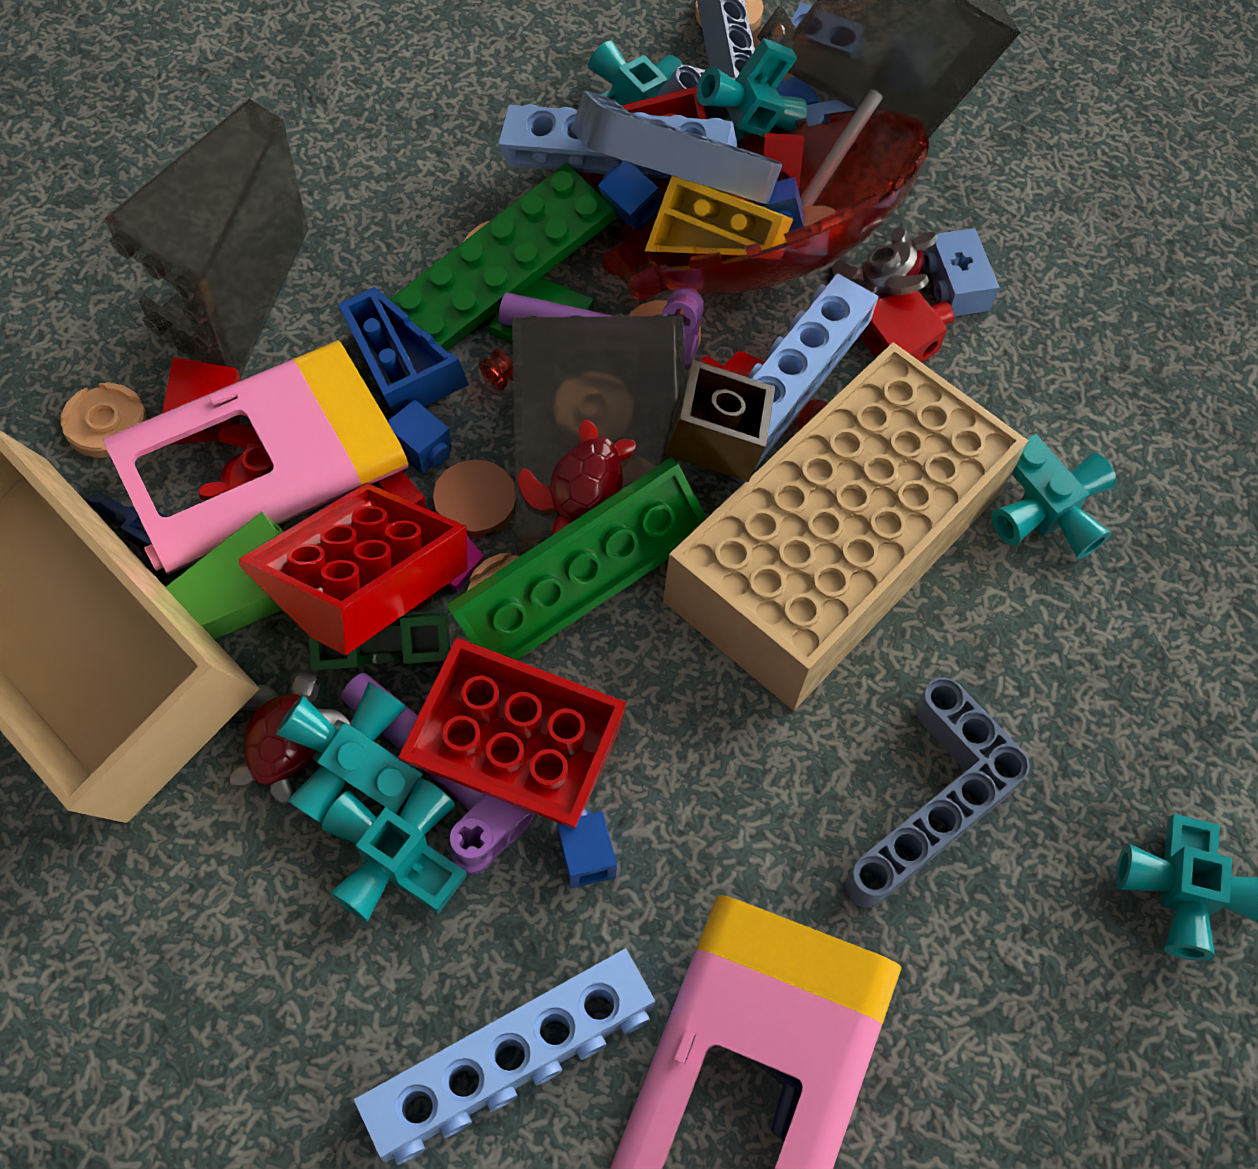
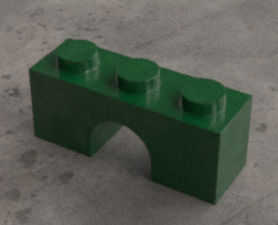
[309,612,451,670]

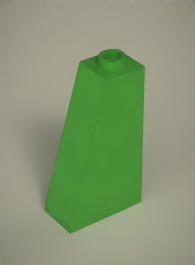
[165,511,283,640]

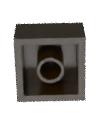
[665,359,775,482]

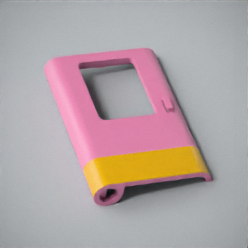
[103,340,408,575]
[610,895,901,1169]

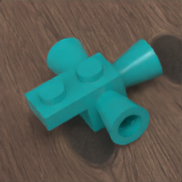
[697,38,807,148]
[588,41,683,106]
[991,434,1116,560]
[275,682,422,823]
[322,778,467,923]
[1115,814,1258,961]

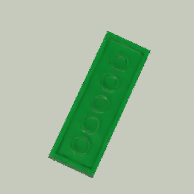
[389,162,617,351]
[446,457,707,660]

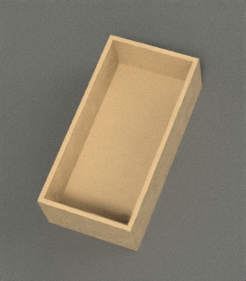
[663,342,1029,711]
[0,431,260,823]

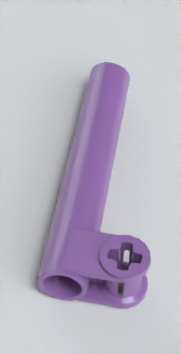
[498,287,703,370]
[341,673,535,875]

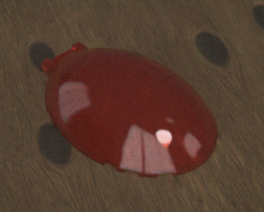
[602,109,929,301]

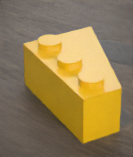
[645,176,793,257]

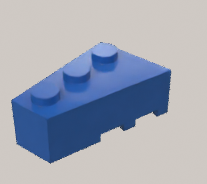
[338,287,469,416]

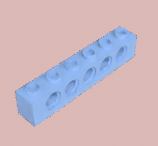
[498,104,737,180]
[731,273,879,484]
[354,948,655,1165]

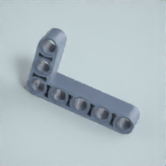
[657,0,755,120]
[571,91,782,204]
[845,677,1030,908]

